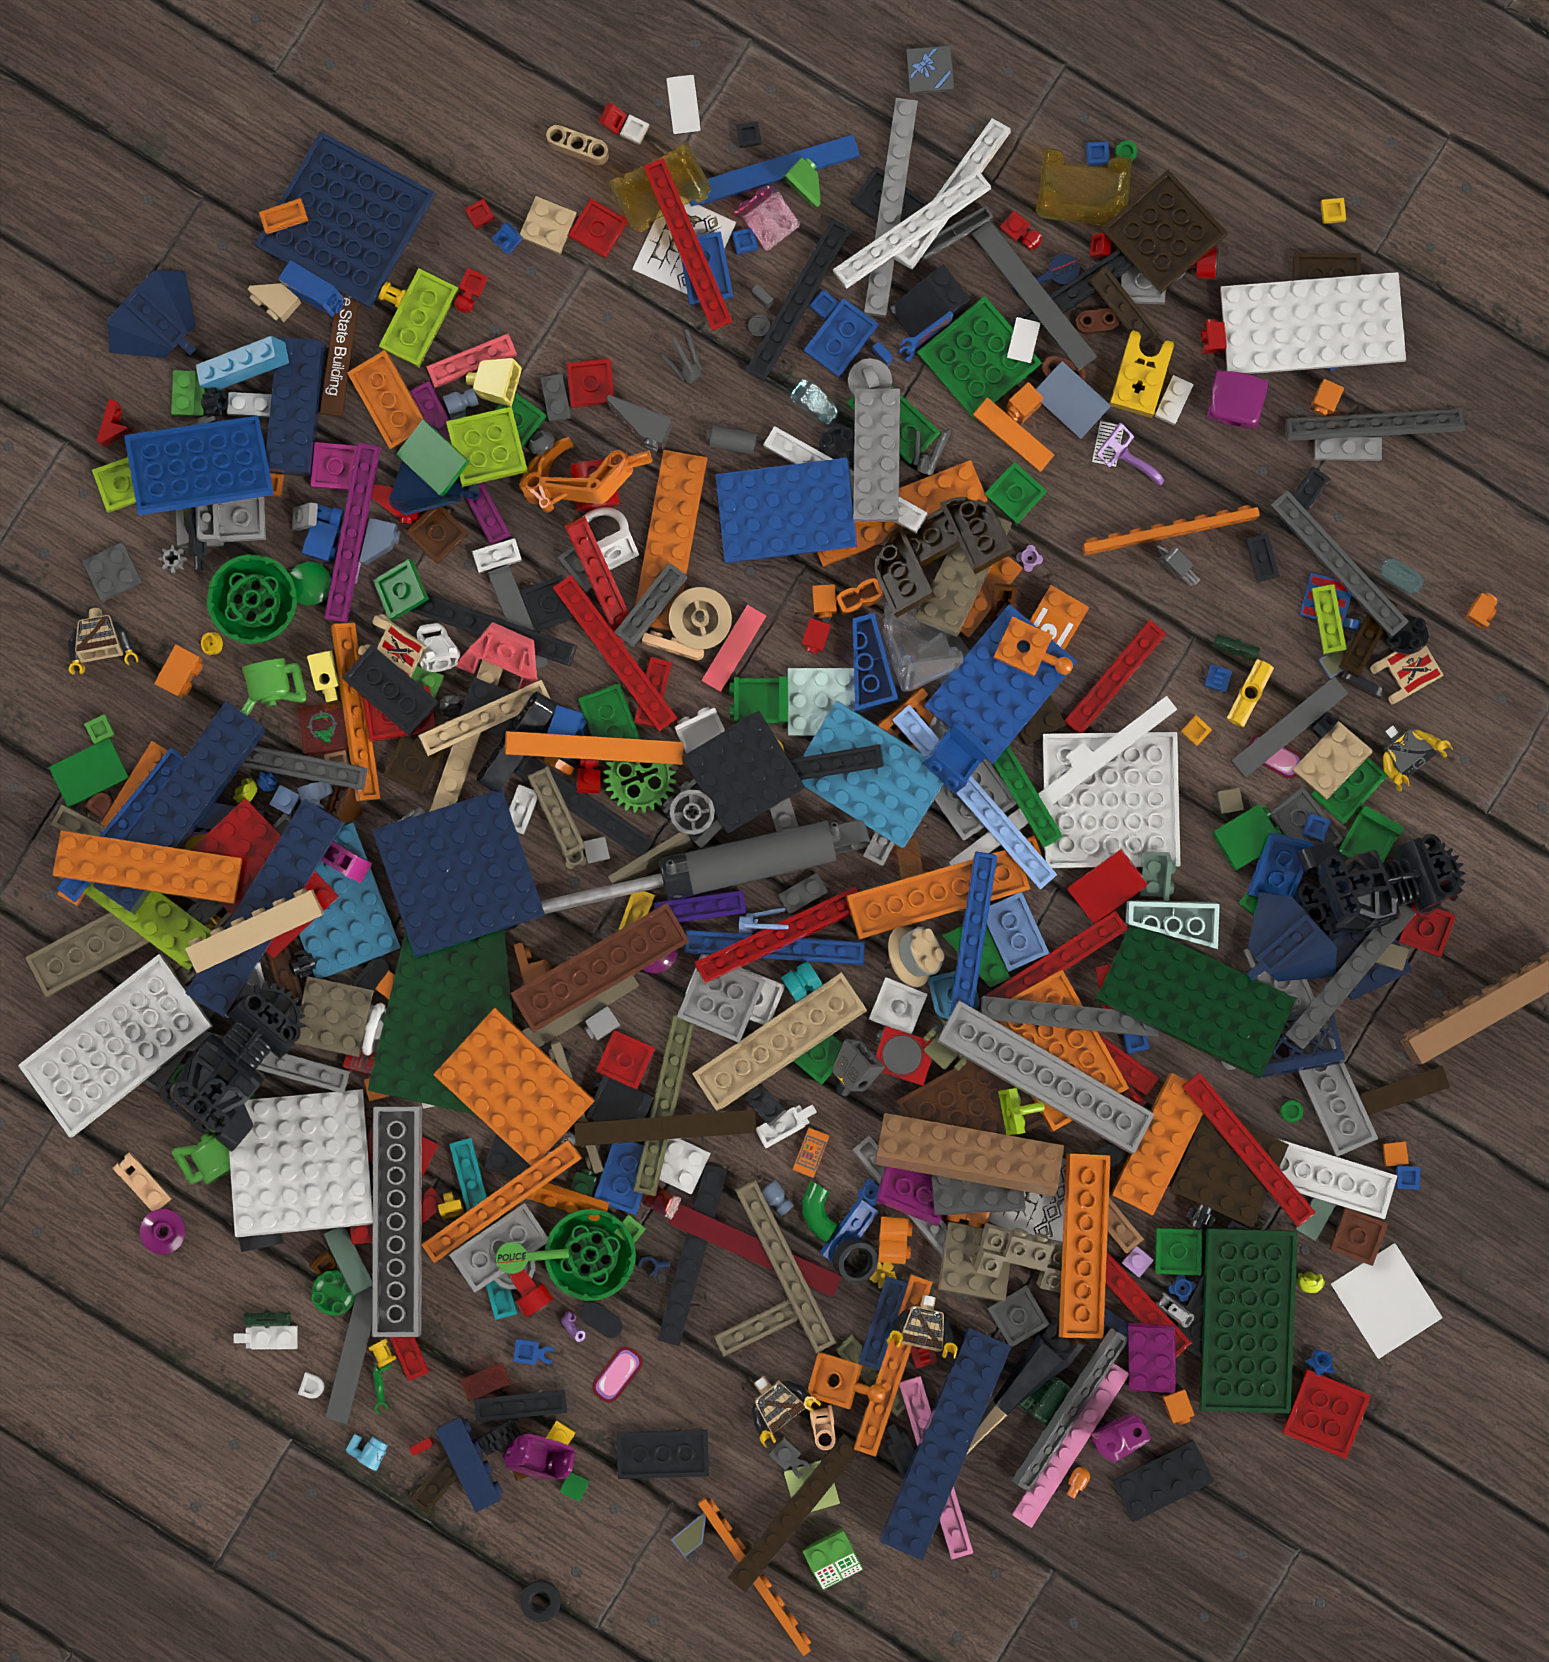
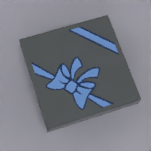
[906,46,954,94]

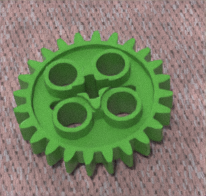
[603,761,676,813]

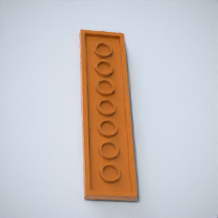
[635,450,707,632]
[817,460,988,567]
[53,831,242,904]
[846,850,1030,939]
[1059,1153,1110,1338]

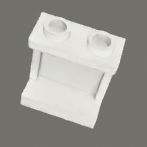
[674,707,725,754]

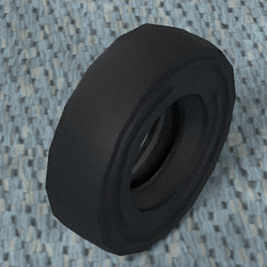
[520,1580,561,1623]

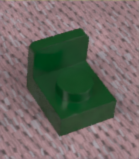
[570,1168,598,1197]

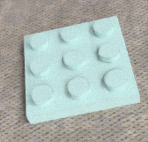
[788,668,855,736]

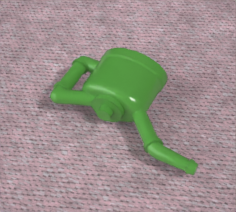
[241,658,306,716]
[172,1093,256,1185]

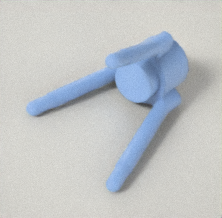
[739,908,789,935]

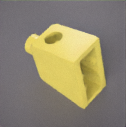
[466,358,522,407]
[307,650,339,702]

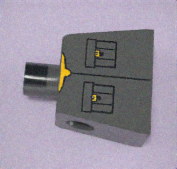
[833,1039,885,1096]

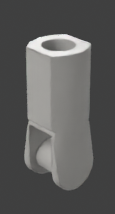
[1155,1292,1194,1328]

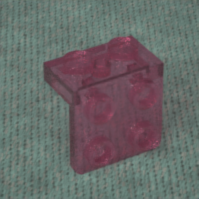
[735,185,799,250]

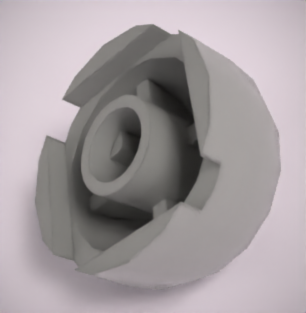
[670,790,715,835]

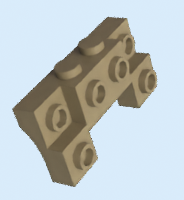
[973,1223,1063,1293]

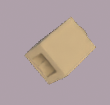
[247,283,301,323]

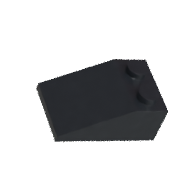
[889,264,970,337]

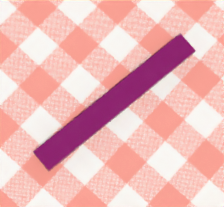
[410,381,512,545]
[324,443,381,623]

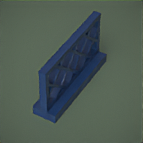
[1253,1013,1345,1079]

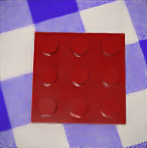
[1282,1369,1371,1459]

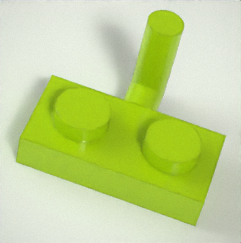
[998,1088,1045,1135]

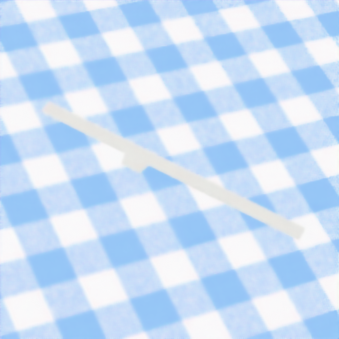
[949,696,1177,865]

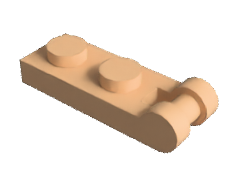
[642,631,704,661]
[112,1152,173,1211]

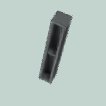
[920,205,993,261]

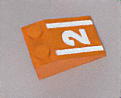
[1030,585,1089,650]

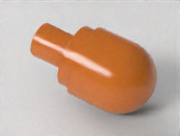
[1067,1467,1090,1499]

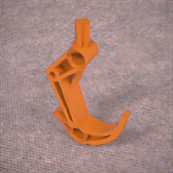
[519,437,653,513]

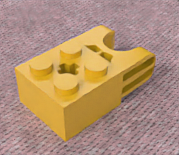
[1109,330,1174,418]

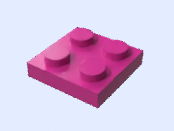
[311,442,357,491]

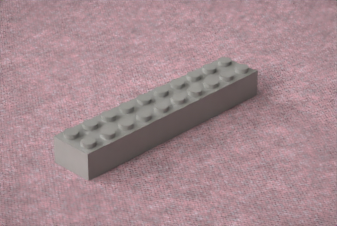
[372,1107,422,1337]

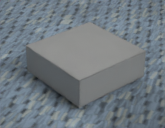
[584,837,610,864]

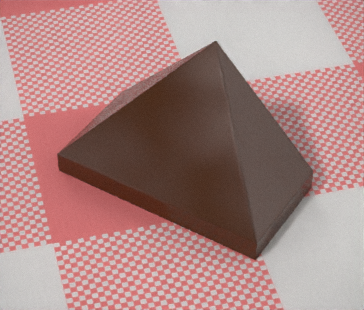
[990,583,1017,622]
[327,785,363,825]

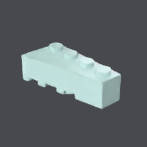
[1125,900,1219,949]

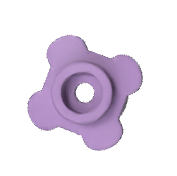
[1016,545,1043,572]

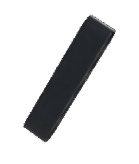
[476,691,557,793]

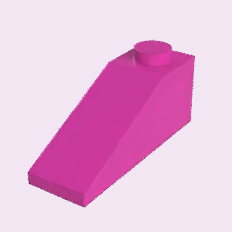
[322,841,372,883]

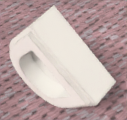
[298,1372,325,1398]

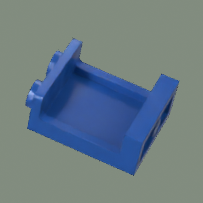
[923,720,992,794]

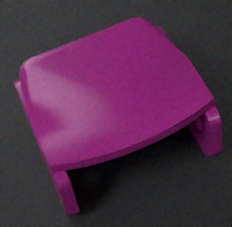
[1206,369,1268,429]
[1091,1412,1151,1463]
[503,1434,575,1480]

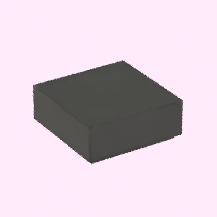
[752,284,773,309]

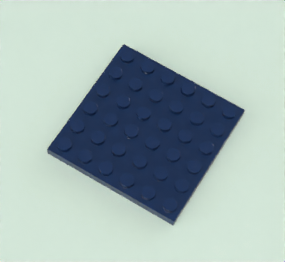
[255,131,436,309]
[373,789,545,958]

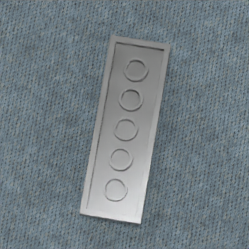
[853,389,900,522]

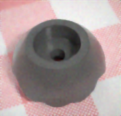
[529,431,555,455]
[438,695,464,720]

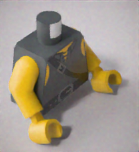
[1382,725,1453,791]

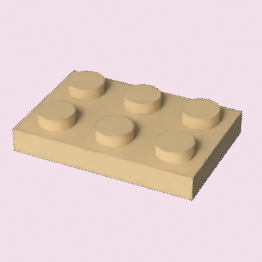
[1293,721,1372,800]

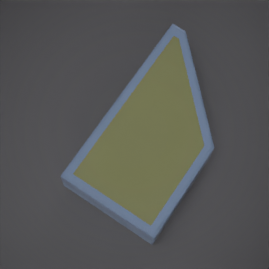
[1318,638,1354,679]
[671,1512,706,1557]

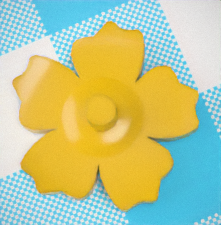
[869,1262,897,1288]

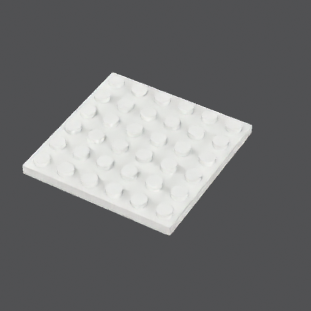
[1042,732,1180,868]
[229,1089,373,1237]

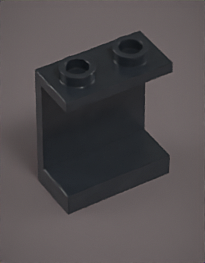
[585,1075,654,1122]

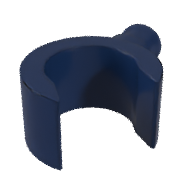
[638,1256,670,1277]

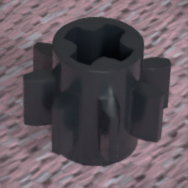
[201,388,229,417]
[288,950,316,979]
[1186,1203,1216,1231]

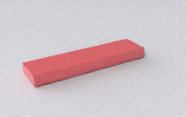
[426,333,517,388]
[701,604,767,693]

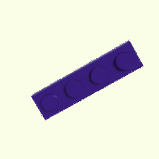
[654,891,746,922]

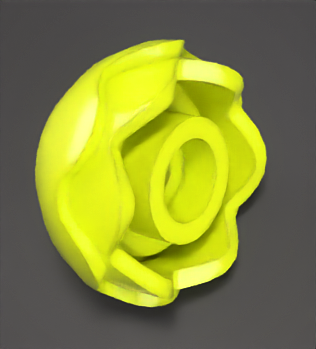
[233,778,257,803]
[1296,1271,1325,1293]

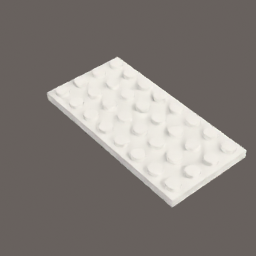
[1220,272,1406,374]
[18,954,213,1137]

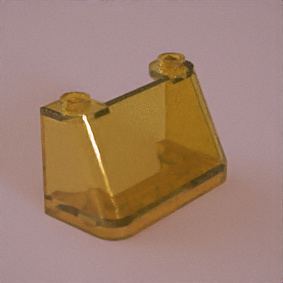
[607,142,712,233]
[1036,148,1132,226]

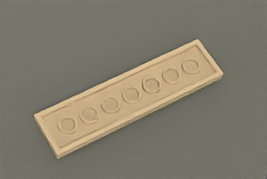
[692,972,867,1112]

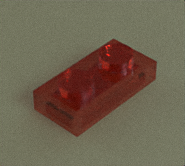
[643,1186,681,1219]
[460,1362,511,1401]

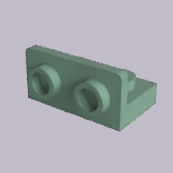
[1139,851,1176,902]

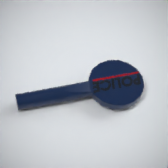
[1012,254,1080,295]

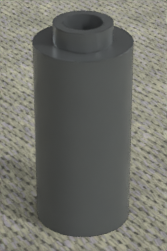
[706,425,757,455]

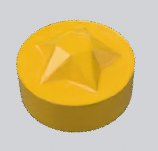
[201,632,223,655]

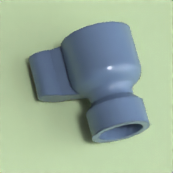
[443,388,479,420]
[297,782,333,809]

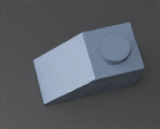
[359,518,400,565]

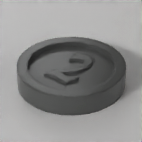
[748,315,770,337]

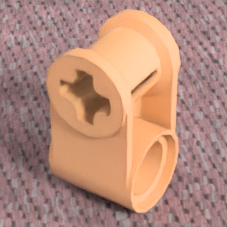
[810,1405,835,1450]

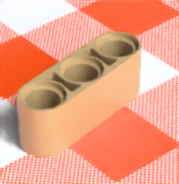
[546,125,609,165]

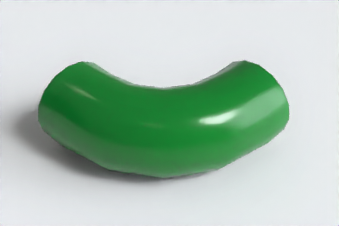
[802,1181,837,1243]

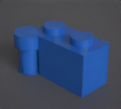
[302,503,344,564]

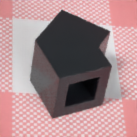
[1311,712,1338,739]

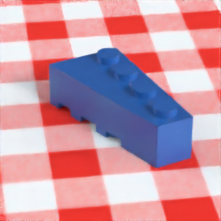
[853,613,900,713]

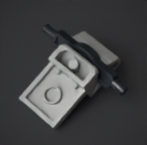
[176,497,266,571]

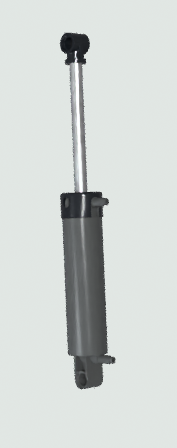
[502,820,870,931]

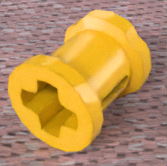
[378,281,407,308]
[369,1339,397,1368]

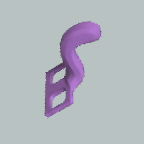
[1095,423,1164,486]

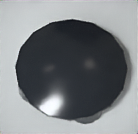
[819,425,855,467]
[1384,615,1429,655]

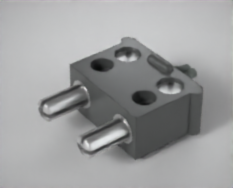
[1157,544,1200,587]

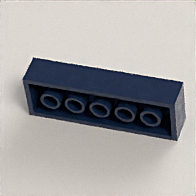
[266,337,325,477]

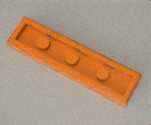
[972,398,1054,472]

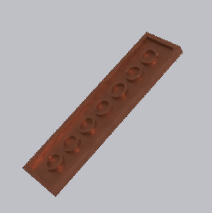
[510,903,690,1033]

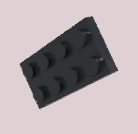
[342,645,439,736]
[458,677,555,737]
[617,1429,709,1479]
[1112,1440,1214,1522]

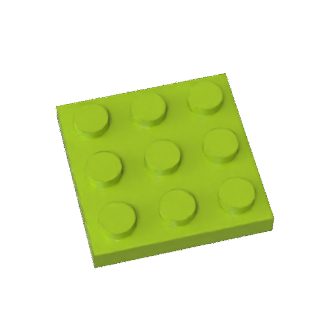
[446,407,527,487]

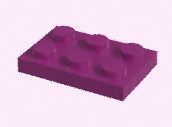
[876,1166,942,1226]
[1128,1323,1176,1393]

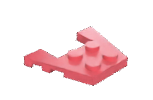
[456,622,537,691]

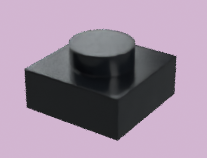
[736,121,762,149]

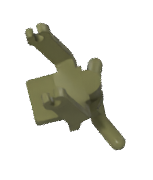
[923,1019,967,1071]

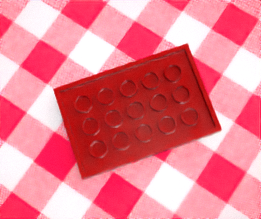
[190,798,339,959]

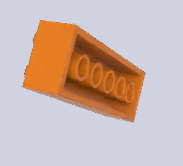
[1110,1073,1203,1215]

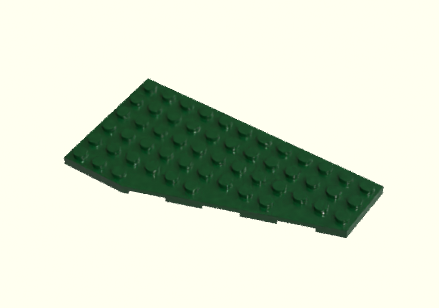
[368,930,513,1115]

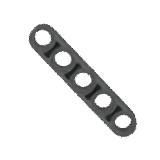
[488,564,548,670]

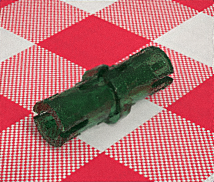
[1213,634,1260,661]
[244,1310,291,1329]

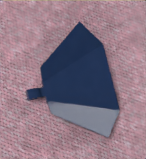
[107,270,196,358]
[389,425,480,515]
[1247,892,1337,982]

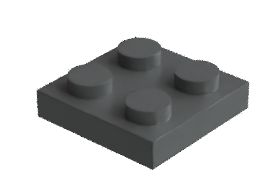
[82,542,143,602]
[987,1285,1050,1348]

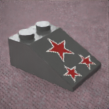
[607,395,672,453]

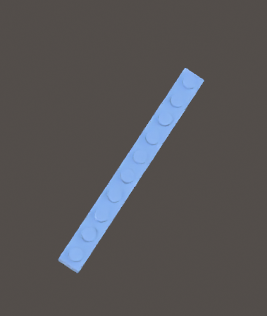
[892,705,1057,889]

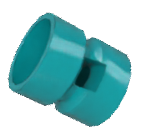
[781,961,823,1002]

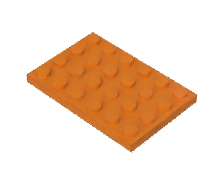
[995,970,1129,1132]
[433,1008,595,1166]

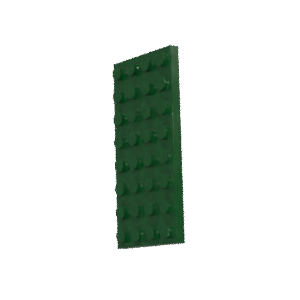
[1095,925,1296,1079]
[1199,1228,1298,1413]

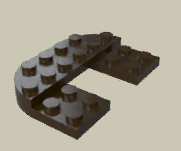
[875,497,1015,618]

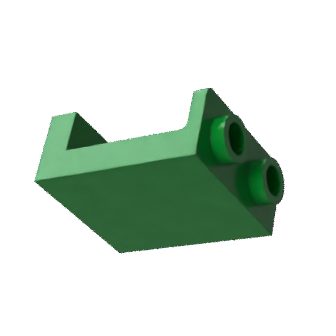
[730,677,788,724]
[1211,804,1282,871]
[1338,805,1404,864]

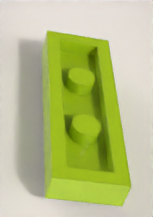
[1312,584,1347,655]

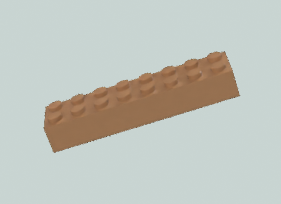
[1400,952,1549,1065]
[875,1113,1064,1197]

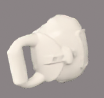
[417,623,460,673]

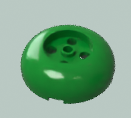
[207,554,297,644]
[545,1209,636,1301]

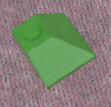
[782,157,820,209]

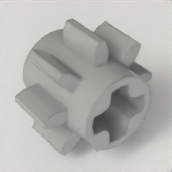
[159,545,188,574]

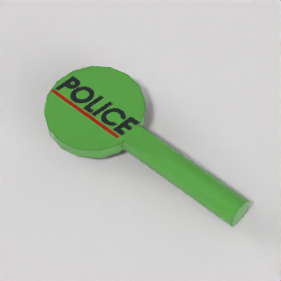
[496,1242,569,1274]

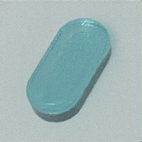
[1381,559,1423,594]

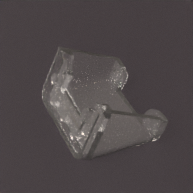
[882,603,963,692]

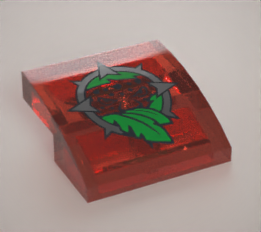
[298,702,349,755]

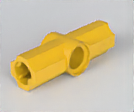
[1226,659,1274,728]

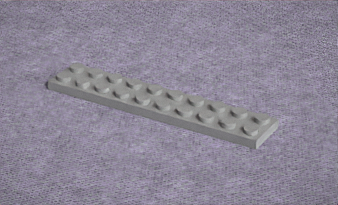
[1243,948,1378,1157]
[937,1001,1154,1154]

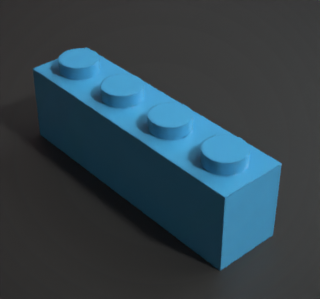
[196,336,289,391]

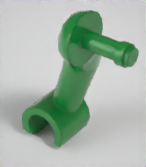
[373,1363,392,1415]

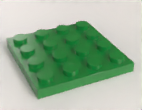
[917,296,1042,420]

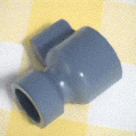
[761,1179,794,1217]

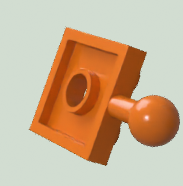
[993,617,1073,677]
[808,1352,886,1409]

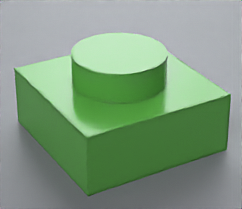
[84,714,115,744]
[614,1215,646,1243]

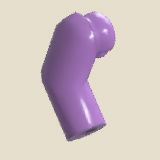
[561,1311,585,1342]

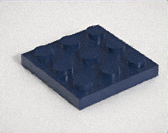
[1332,929,1412,1000]

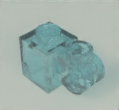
[789,380,839,424]

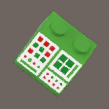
[802,1528,863,1590]

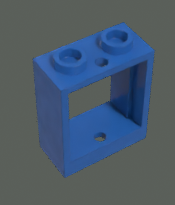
[278,260,344,318]

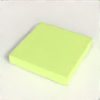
[784,1460,840,1512]

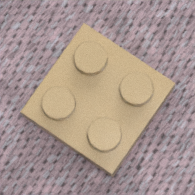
[520,196,577,255]

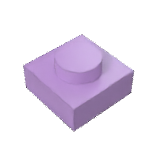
[1121,1246,1154,1278]

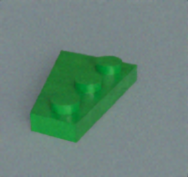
[942,925,1010,988]

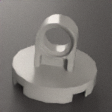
[848,358,892,398]

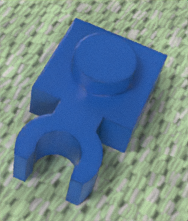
[513,1339,554,1365]

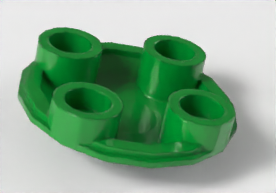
[290,562,332,606]
[311,1270,356,1316]

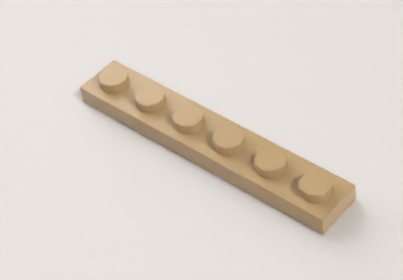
[418,680,550,756]

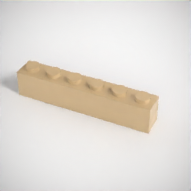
[185,887,324,973]

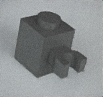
[769,1436,811,1478]

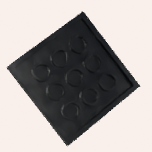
[682,710,806,834]

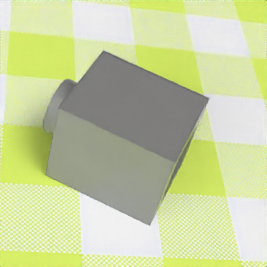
[584,1006,621,1041]

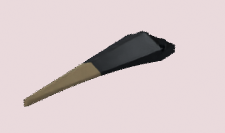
[967,1318,1084,1454]

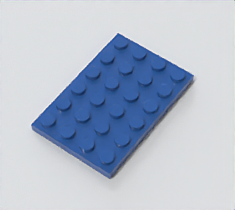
[124,416,274,516]
[715,458,858,563]
[923,604,1078,764]

